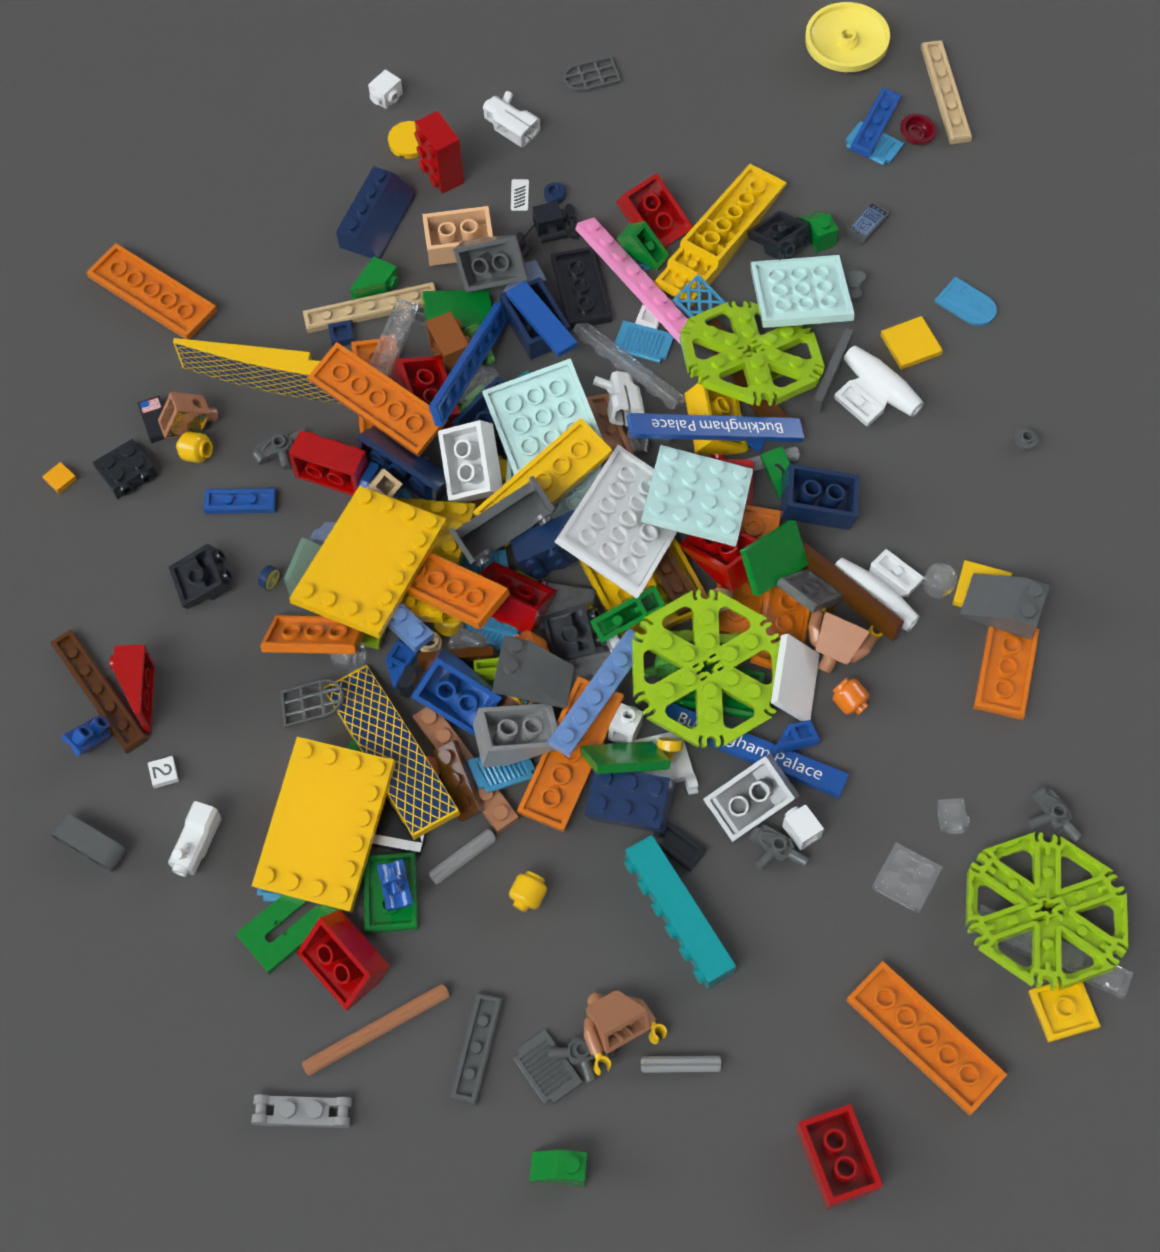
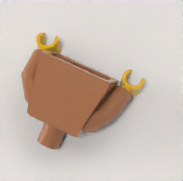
[808,608,883,674]
[584,991,667,1076]

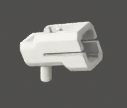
[483,91,541,148]
[593,371,645,426]
[168,801,222,877]

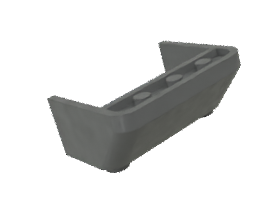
[449,476,555,567]

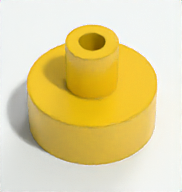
[657,737,683,760]

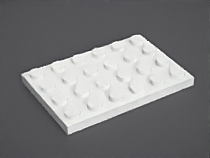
[555,445,677,598]

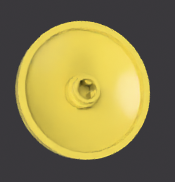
[805,2,890,72]

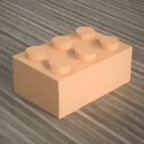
[422,206,493,266]

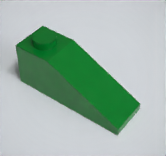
[590,585,666,643]

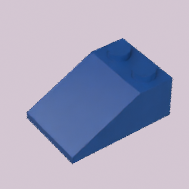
[411,648,502,737]

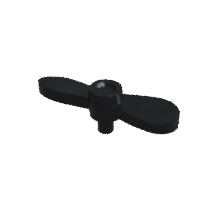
[565,204,580,239]

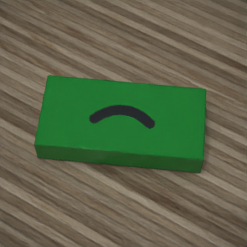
[760,446,790,499]

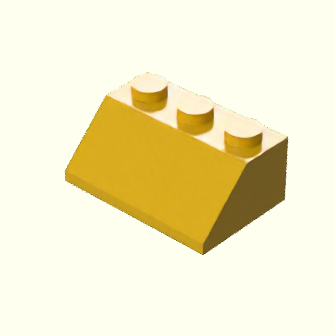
[684,383,748,457]

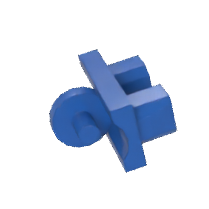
[61,715,112,757]
[377,859,413,912]

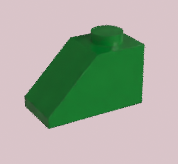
[797,211,839,253]
[616,221,669,270]
[350,256,399,300]
[529,1150,588,1187]

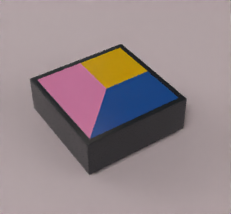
[398,664,417,698]

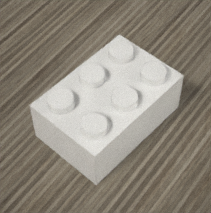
[438,420,502,503]

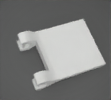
[634,732,698,795]

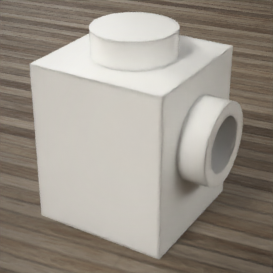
[368,69,403,109]
[608,703,644,743]
[782,804,824,851]

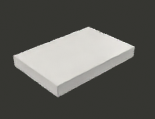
[771,634,820,722]

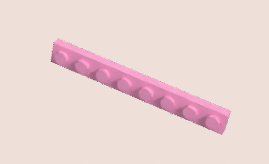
[575,217,694,345]

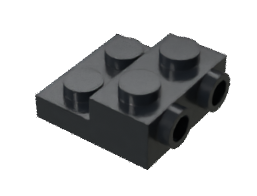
[747,211,812,260]
[92,438,158,500]
[169,543,233,609]
[541,604,606,662]

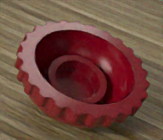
[900,114,937,145]

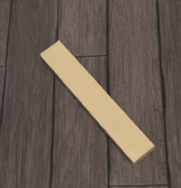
[921,40,972,145]
[303,282,436,333]

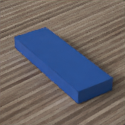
[204,488,277,514]

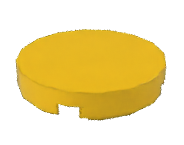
[388,121,419,159]

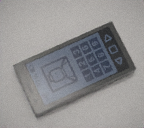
[846,201,890,245]

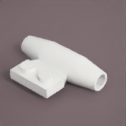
[834,346,924,427]
[834,549,924,632]

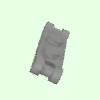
[251,1094,352,1128]

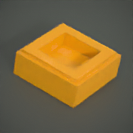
[42,462,77,494]

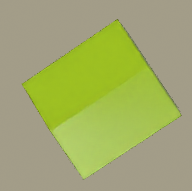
[473,658,499,687]

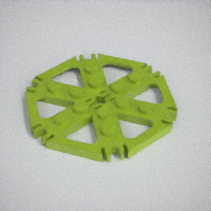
[679,301,825,406]
[631,589,780,748]
[965,832,1128,991]

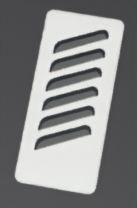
[511,179,529,211]

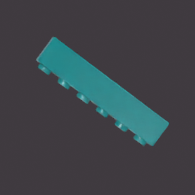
[624,835,736,989]

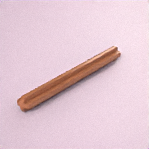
[302,984,449,1075]

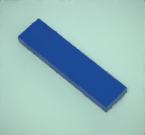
[850,87,902,158]
[506,281,578,358]

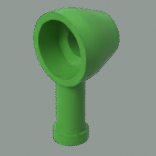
[644,655,679,679]

